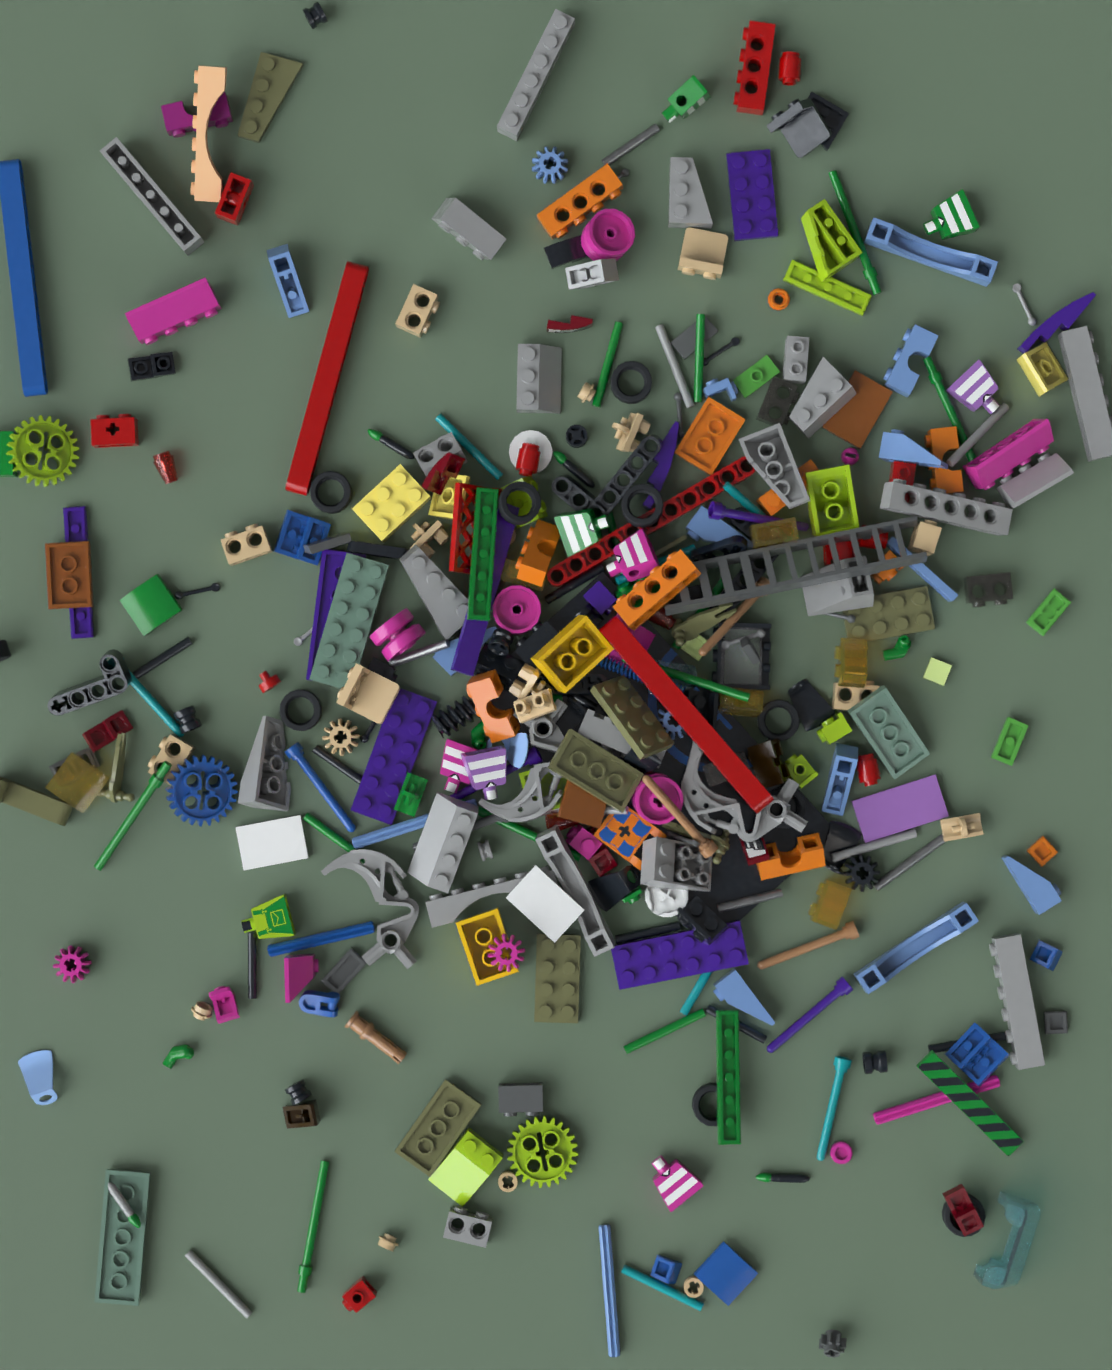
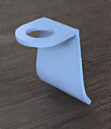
[486,733,529,768]
[18,1050,58,1105]

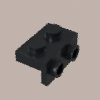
[474,642,524,692]

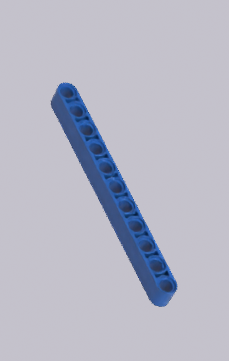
[0,159,48,397]

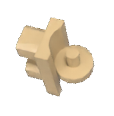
[612,413,651,452]
[410,520,449,559]
[509,663,546,700]
[514,688,557,723]
[940,813,984,842]

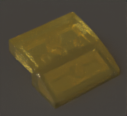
[45,752,110,813]

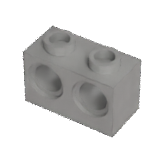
[565,259,619,290]
[782,335,809,385]
[413,432,468,477]
[443,1206,493,1248]

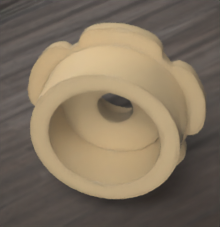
[577,382,596,403]
[191,1001,213,1021]
[378,1233,399,1252]

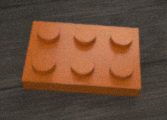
[674,396,746,475]

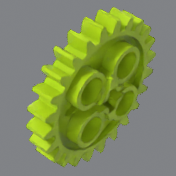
[6,415,79,487]
[507,1115,578,1188]

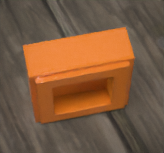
[1026,836,1058,867]

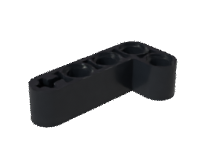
[47,649,132,716]

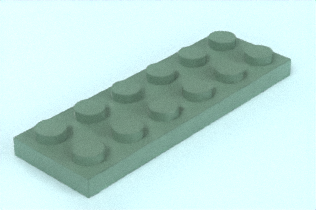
[309,553,389,689]
[94,1168,151,1306]

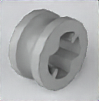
[477,840,493,861]

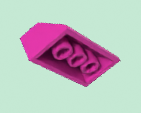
[125,277,222,345]
[962,419,1054,490]

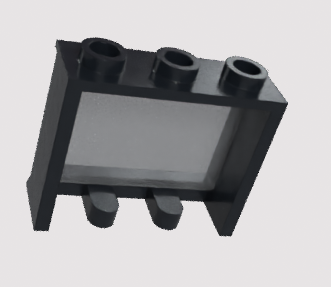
[712,622,772,690]

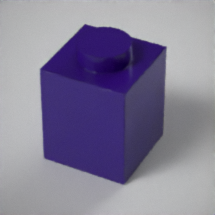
[583,581,617,615]

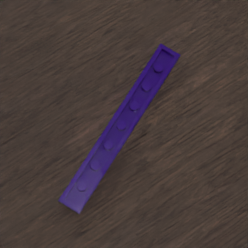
[451,504,520,676]

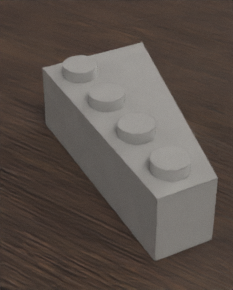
[400,544,468,639]
[578,709,667,768]

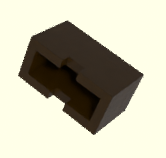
[747,738,792,788]

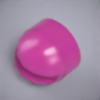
[841,447,859,466]

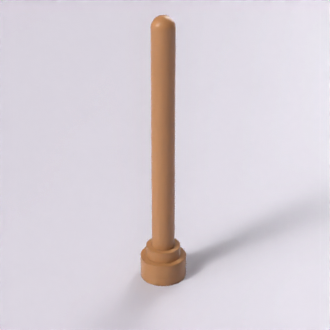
[699,577,770,656]
[642,775,718,858]
[757,921,859,969]

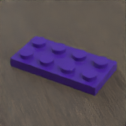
[726,149,778,241]

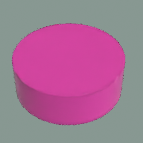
[830,1141,853,1164]

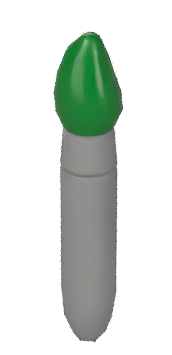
[108,1182,141,1228]

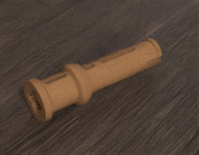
[344,1011,407,1064]

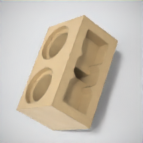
[395,284,440,338]
[907,519,942,556]
[221,524,273,566]
[832,679,880,710]
[148,734,196,786]

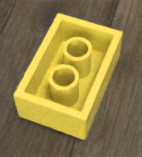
[352,464,431,543]

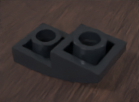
[544,235,588,269]
[127,352,176,381]

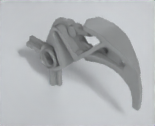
[478,699,568,822]
[681,750,808,842]
[321,849,419,969]

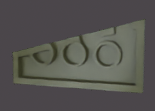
[237,52,304,143]

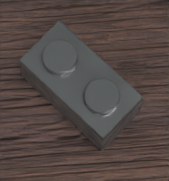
[498,1082,543,1116]

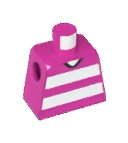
[606,529,660,582]
[440,739,477,793]
[651,1155,704,1212]

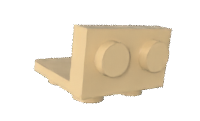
[678,227,728,280]
[336,663,400,724]

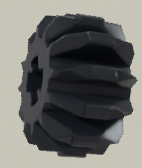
[843,854,880,892]

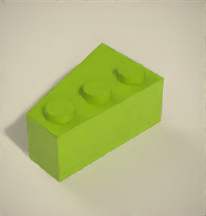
[801,199,863,283]

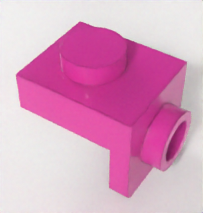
[565,824,602,861]
[209,986,240,1024]

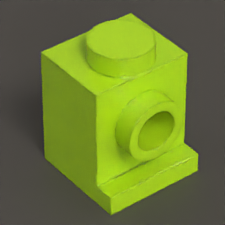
[816,712,852,745]
[785,754,818,789]

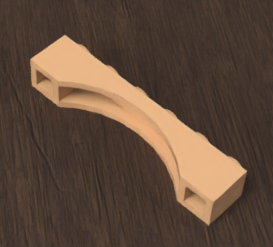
[191,65,227,202]

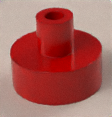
[259,670,282,693]

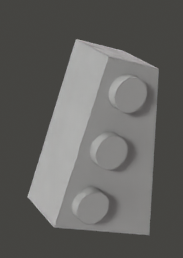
[668,157,713,229]
[431,198,506,261]
[789,357,857,439]

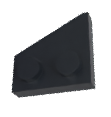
[807,92,849,151]

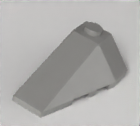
[739,423,810,509]
[238,716,291,811]

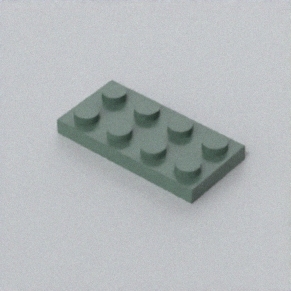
[847,685,930,779]

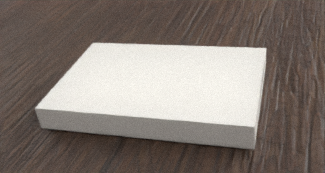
[235,815,309,870]
[506,865,585,943]

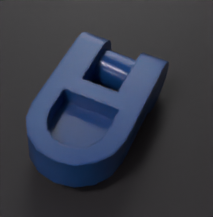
[299,990,340,1018]

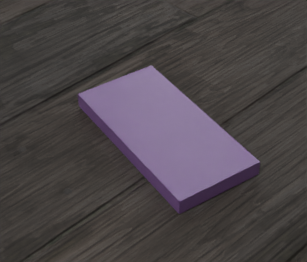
[851,774,949,843]

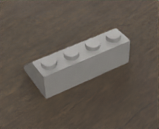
[407,792,478,893]

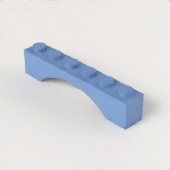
[863,218,998,287]
[854,901,979,994]

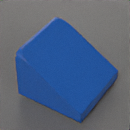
[1030,940,1062,971]
[650,1255,682,1284]

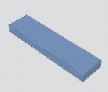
[886,536,958,602]

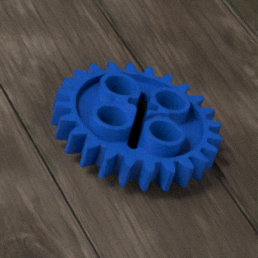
[165,754,238,827]

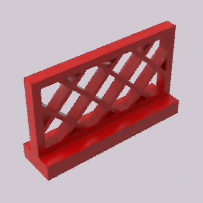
[449,483,502,574]

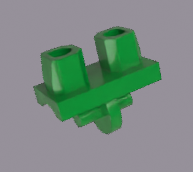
[394,772,428,817]

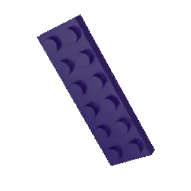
[306,550,367,681]
[351,688,437,825]
[611,920,749,990]

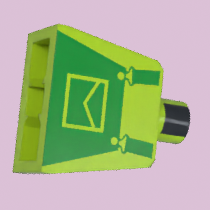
[241,894,296,939]

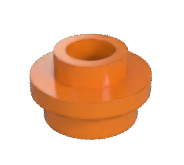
[768,288,790,311]

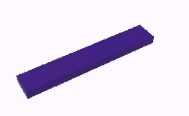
[63,506,94,639]

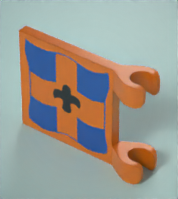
[593,807,666,870]

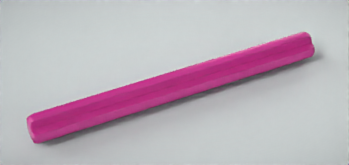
[873,1075,1000,1125]

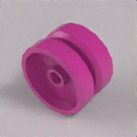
[581,209,635,261]
[493,585,541,635]
[370,608,426,662]
[631,772,684,825]

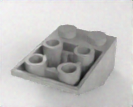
[800,556,874,616]
[640,837,713,892]

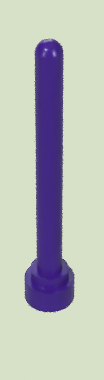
[708,501,809,531]
[450,747,543,800]
[767,977,853,1053]

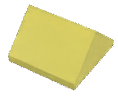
[1017,342,1068,397]
[428,475,471,521]

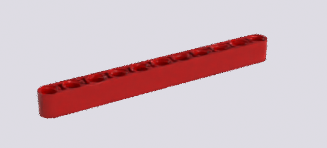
[285,261,369,496]
[547,456,756,587]
[599,616,774,814]

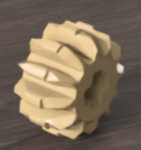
[322,718,360,756]

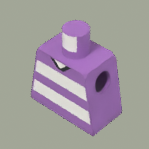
[946,360,1000,415]
[461,745,506,800]

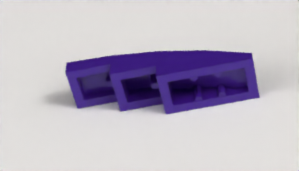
[1017,292,1096,354]
[642,421,679,511]

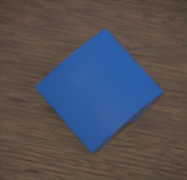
[274,510,331,566]
[945,1023,1009,1087]
[694,1241,758,1306]

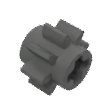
[819,1329,847,1358]

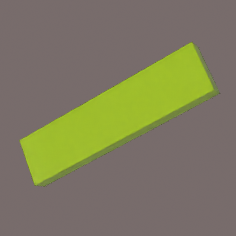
[783,260,872,316]

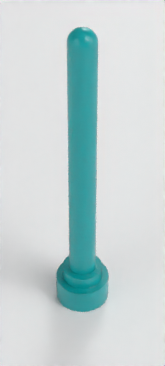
[107,658,185,737]
[816,1056,852,1161]

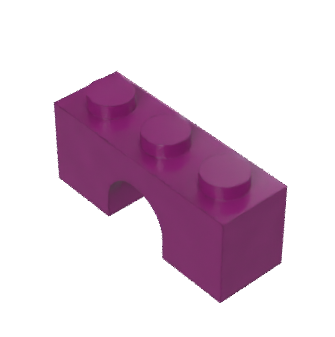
[161,92,233,138]

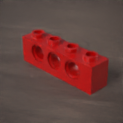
[733,20,776,115]

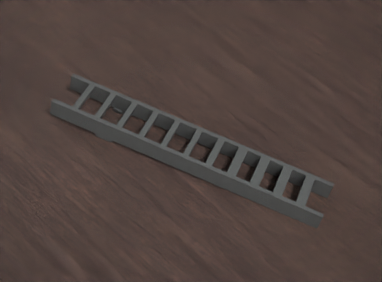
[665,516,927,616]

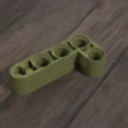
[0,776,74,826]

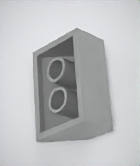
[517,344,562,414]
[996,452,1074,509]

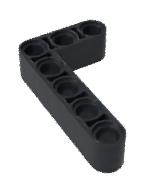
[552,434,663,516]
[708,507,784,622]

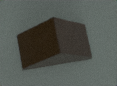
[282,1099,321,1129]

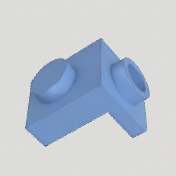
[703,378,738,402]

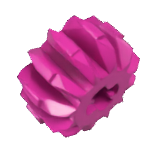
[488,934,525,972]
[53,945,92,983]

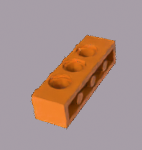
[536,163,623,240]
[613,549,702,631]

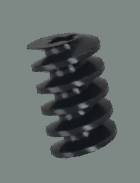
[431,696,481,739]

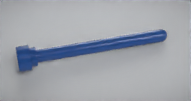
[284,742,356,832]

